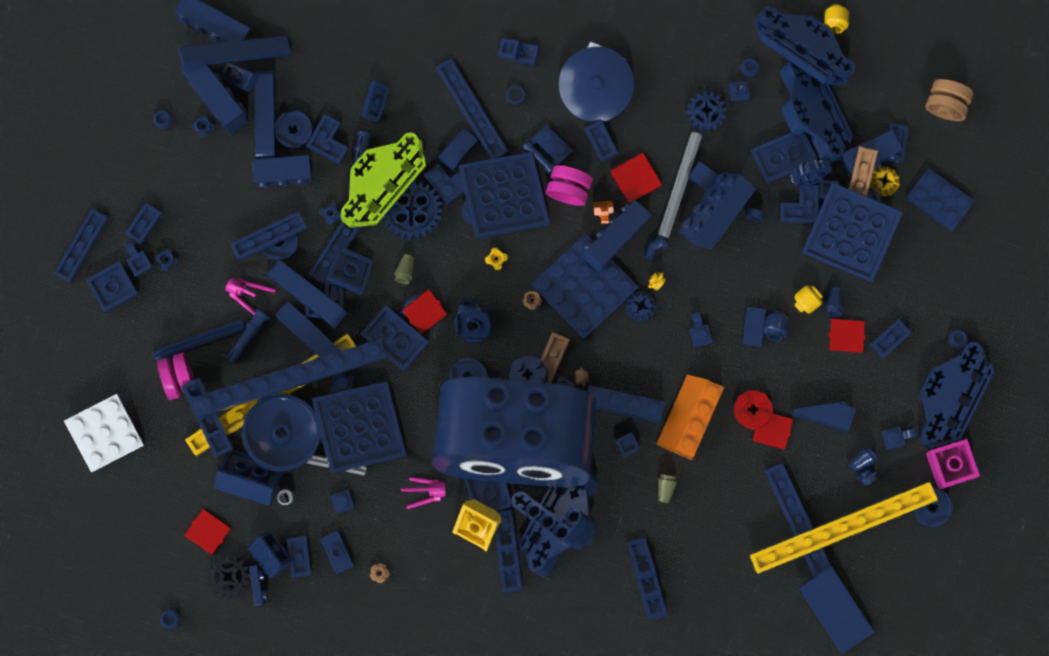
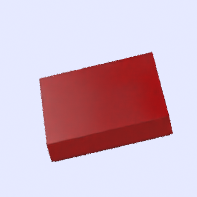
[610,153,662,204]

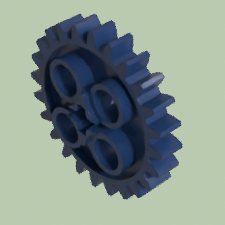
[383,180,443,242]

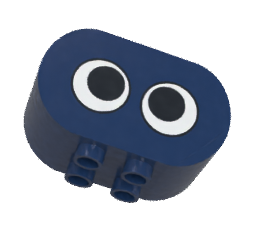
[432,377,597,488]

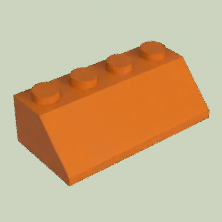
[656,375,724,460]

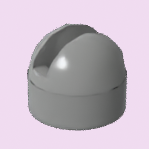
[277,490,294,505]

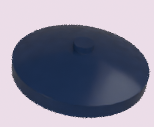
[559,46,634,122]
[242,394,320,472]

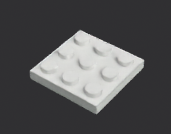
[64,394,144,472]

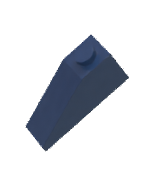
[791,401,856,433]

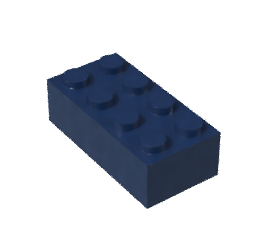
[180,64,248,136]
[679,172,756,249]

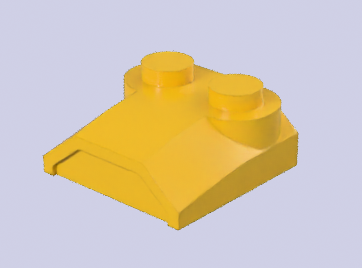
[452,500,501,551]

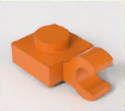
[593,201,614,224]

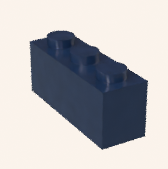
[841,130,903,178]
[252,155,312,189]

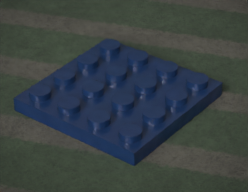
[458,152,550,239]
[802,183,903,283]
[531,233,639,340]
[312,381,406,474]

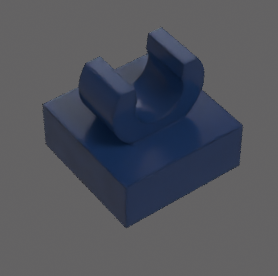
[728,81,750,103]

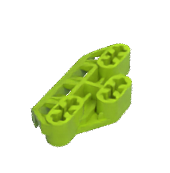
[340,132,426,228]

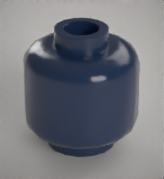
[764,311,790,341]

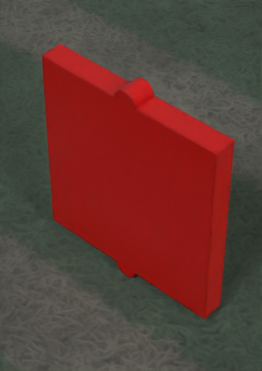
[402,289,447,335]
[828,319,866,353]
[752,413,793,450]
[184,509,231,555]

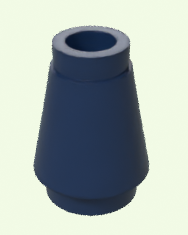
[825,287,844,317]
[849,447,878,473]

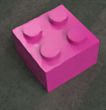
[926,439,980,490]

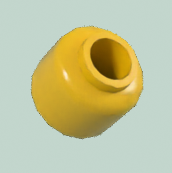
[824,4,849,34]
[794,285,823,314]

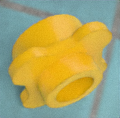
[485,248,508,270]
[648,272,666,290]

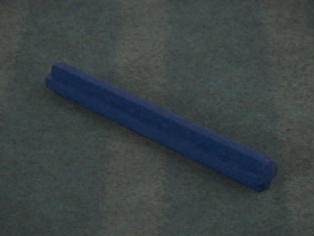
[153,320,245,361]

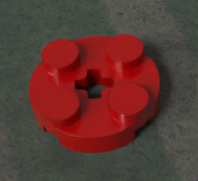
[734,390,773,430]

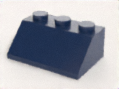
[214,449,283,506]

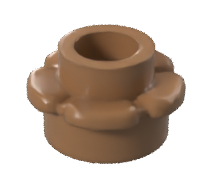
[523,291,542,310]
[574,368,589,387]
[370,563,389,583]

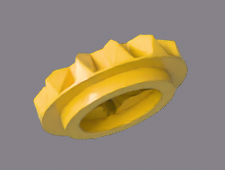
[870,166,899,196]

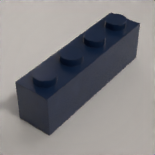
[174,0,252,43]
[582,200,652,272]
[587,385,665,424]

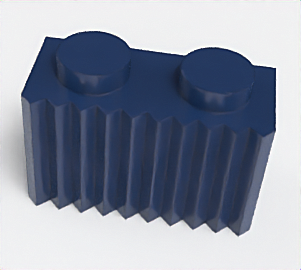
[248,530,293,578]

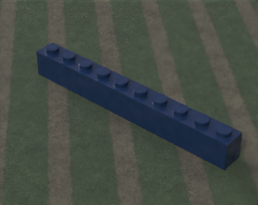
[193,339,386,418]

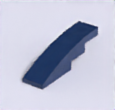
[275,302,341,358]
[181,378,232,458]
[495,510,522,593]
[627,537,667,621]

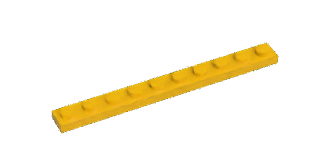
[185,334,356,457]
[750,482,938,574]

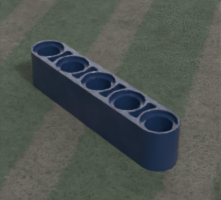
[254,71,276,160]
[266,260,347,328]

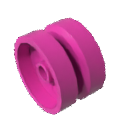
[546,166,593,206]
[157,352,194,400]

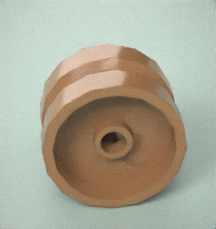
[925,79,974,121]

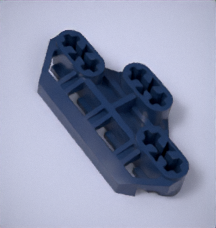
[754,6,855,86]
[780,61,853,164]
[919,342,994,448]
[519,472,599,576]

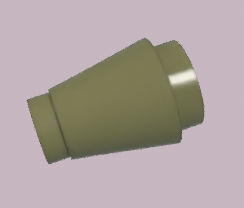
[394,254,414,284]
[658,474,677,503]

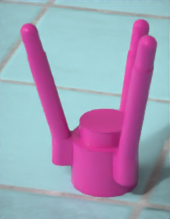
[226,277,276,315]
[401,477,445,509]

